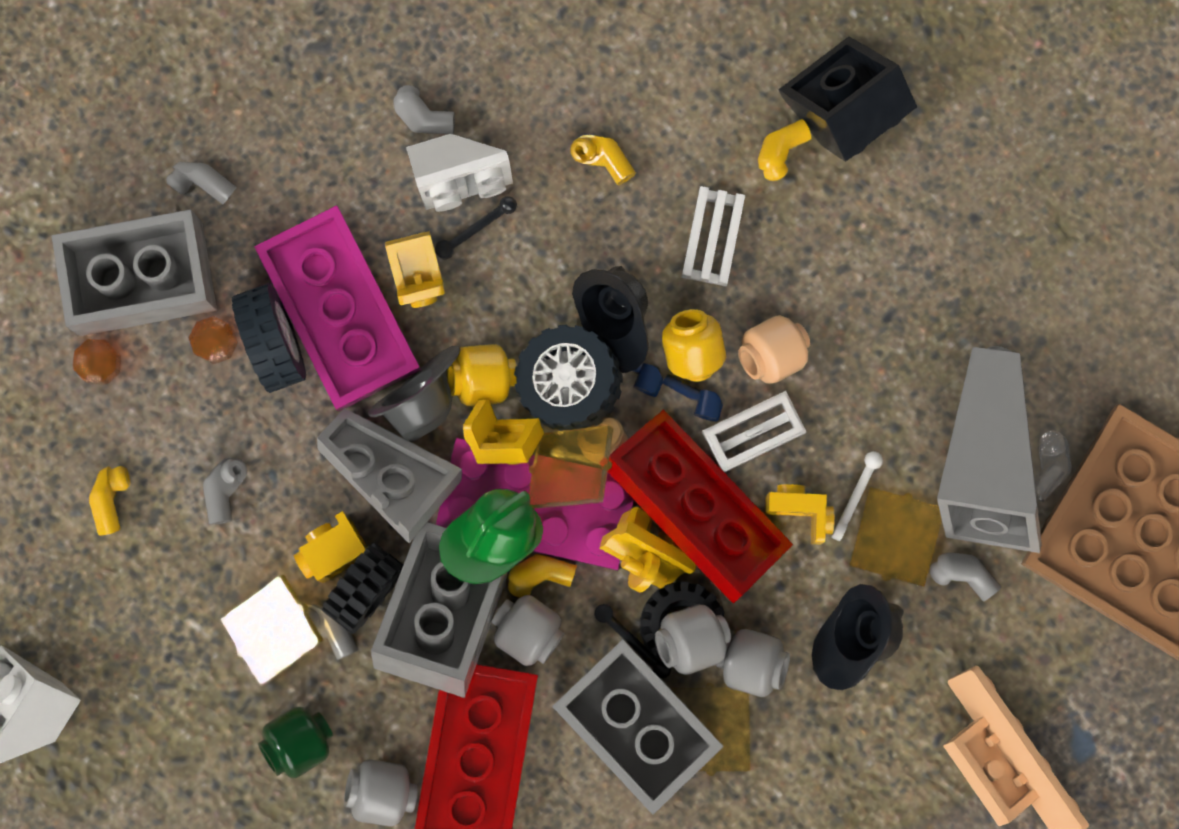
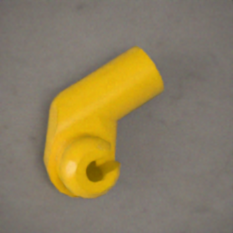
[570,135,636,186]

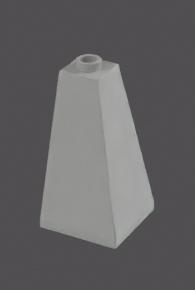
[937,346,1042,553]

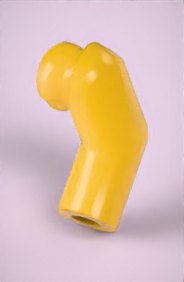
[757,119,812,181]
[89,466,131,536]
[507,554,577,598]

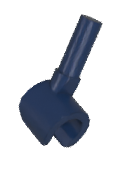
[632,363,663,397]
[663,374,723,422]

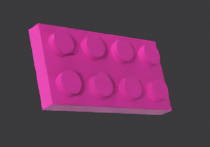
[254,205,421,412]
[436,438,634,571]

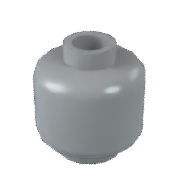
[491,595,565,666]
[655,604,731,675]
[716,629,790,697]
[344,759,418,827]

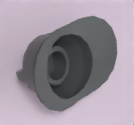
[368,345,460,442]

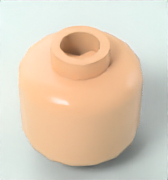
[738,315,810,384]

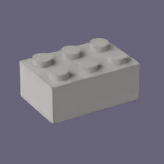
[51,209,217,336]
[371,522,510,698]
[552,639,724,815]

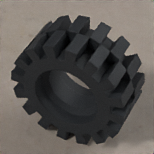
[322,542,404,634]
[640,581,725,662]

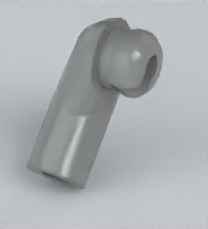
[393,85,455,134]
[166,161,237,205]
[293,604,359,660]

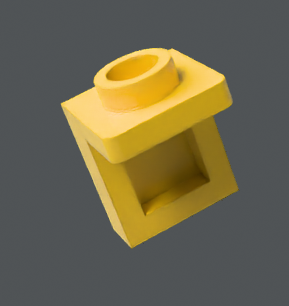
[385,231,445,308]
[463,399,544,465]
[765,484,835,545]

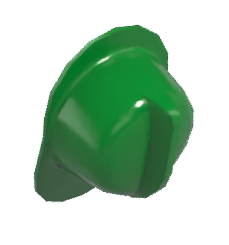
[439,489,543,584]

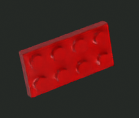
[601,409,793,604]
[414,664,538,829]

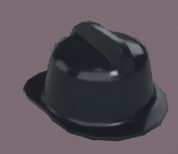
[572,266,649,373]
[811,584,904,691]

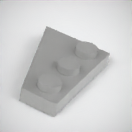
[317,408,462,543]

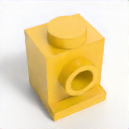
[293,511,368,583]

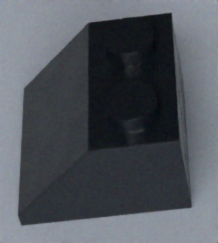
[778,36,917,162]

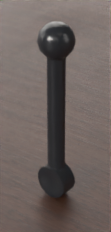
[435,196,517,260]
[594,604,671,678]

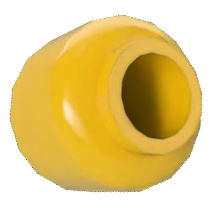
[662,309,726,382]
[447,344,517,406]

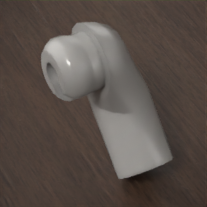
[203,458,247,525]
[930,552,1001,602]

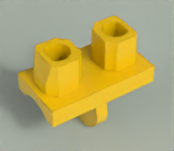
[600,507,696,593]

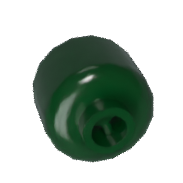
[258,706,333,778]

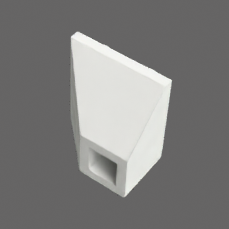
[406,134,513,212]
[0,645,81,763]

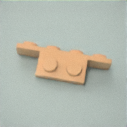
[943,666,1089,829]

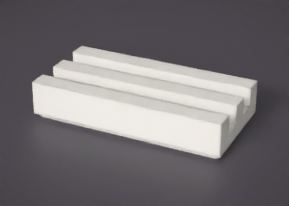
[681,186,745,286]
[702,391,806,473]

